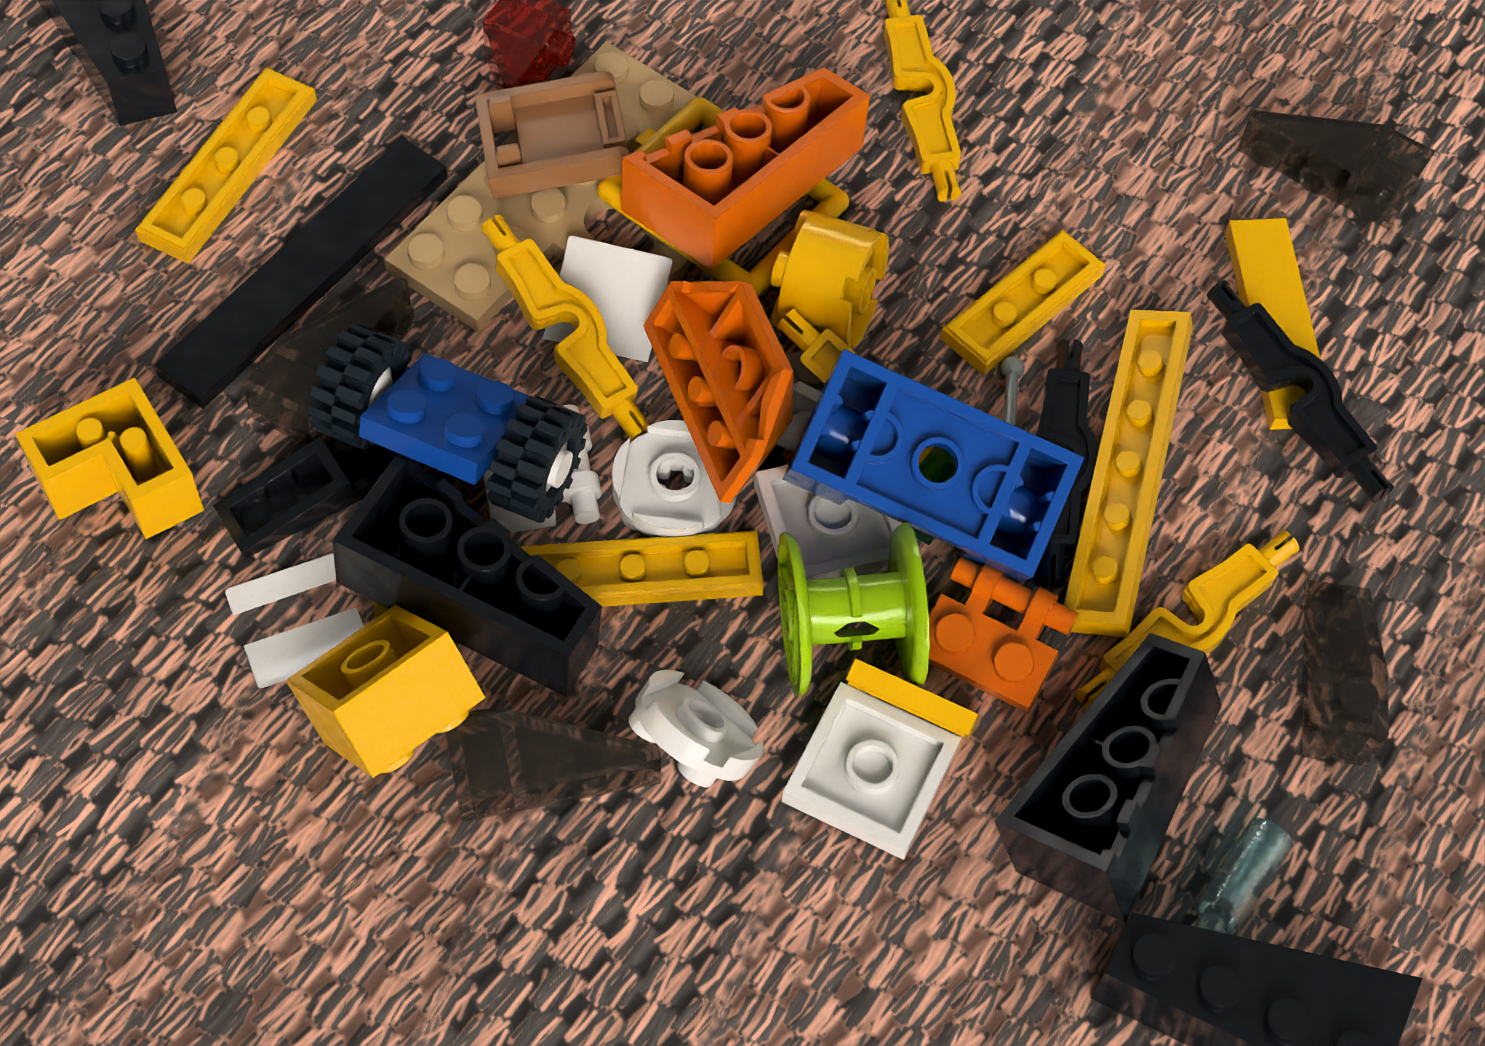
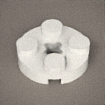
[612,420,737,537]
[629,670,764,787]

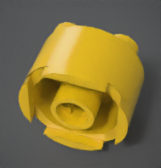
[771,209,889,347]

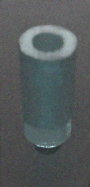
[1194,818,1293,934]

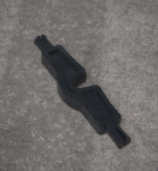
[1207,280,1394,503]
[1036,338,1098,588]

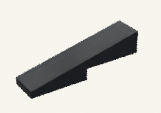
[213,436,428,558]

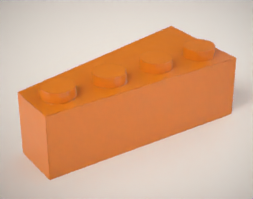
[621,67,870,271]

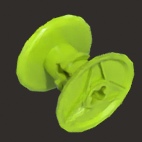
[778,522,930,696]

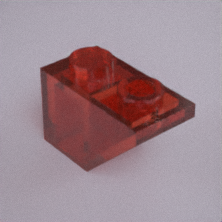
[483,0,576,91]

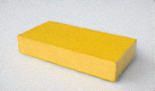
[846,658,981,739]

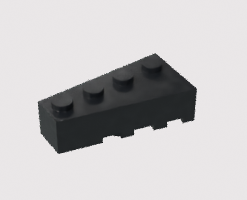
[994,633,1222,923]

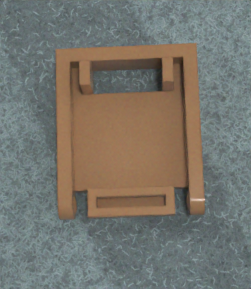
[475,71,629,199]

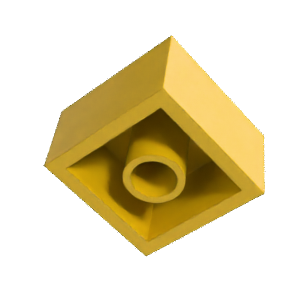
[285,605,485,778]

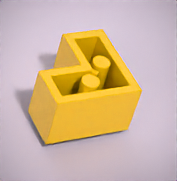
[15,377,204,539]

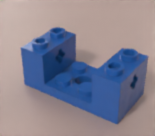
[782,349,1085,583]

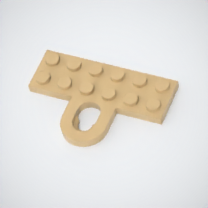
[384,41,696,332]

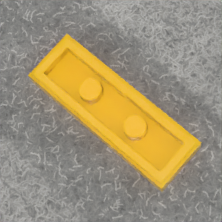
[940,229,1106,376]

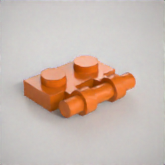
[929,556,1079,714]

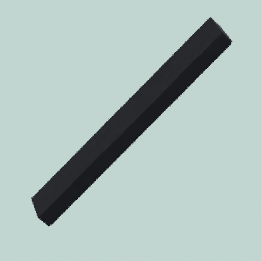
[154,137,448,409]

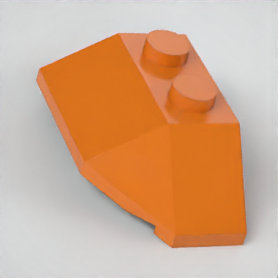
[643,281,793,503]

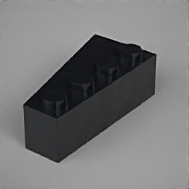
[38,0,177,126]
[332,453,602,697]
[1091,912,1423,1046]

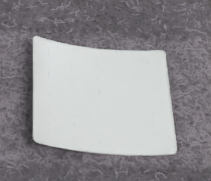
[542,236,672,362]
[225,553,364,688]

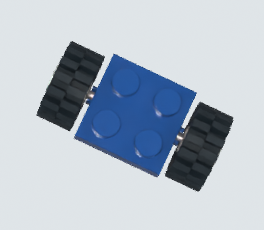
[308,324,587,523]

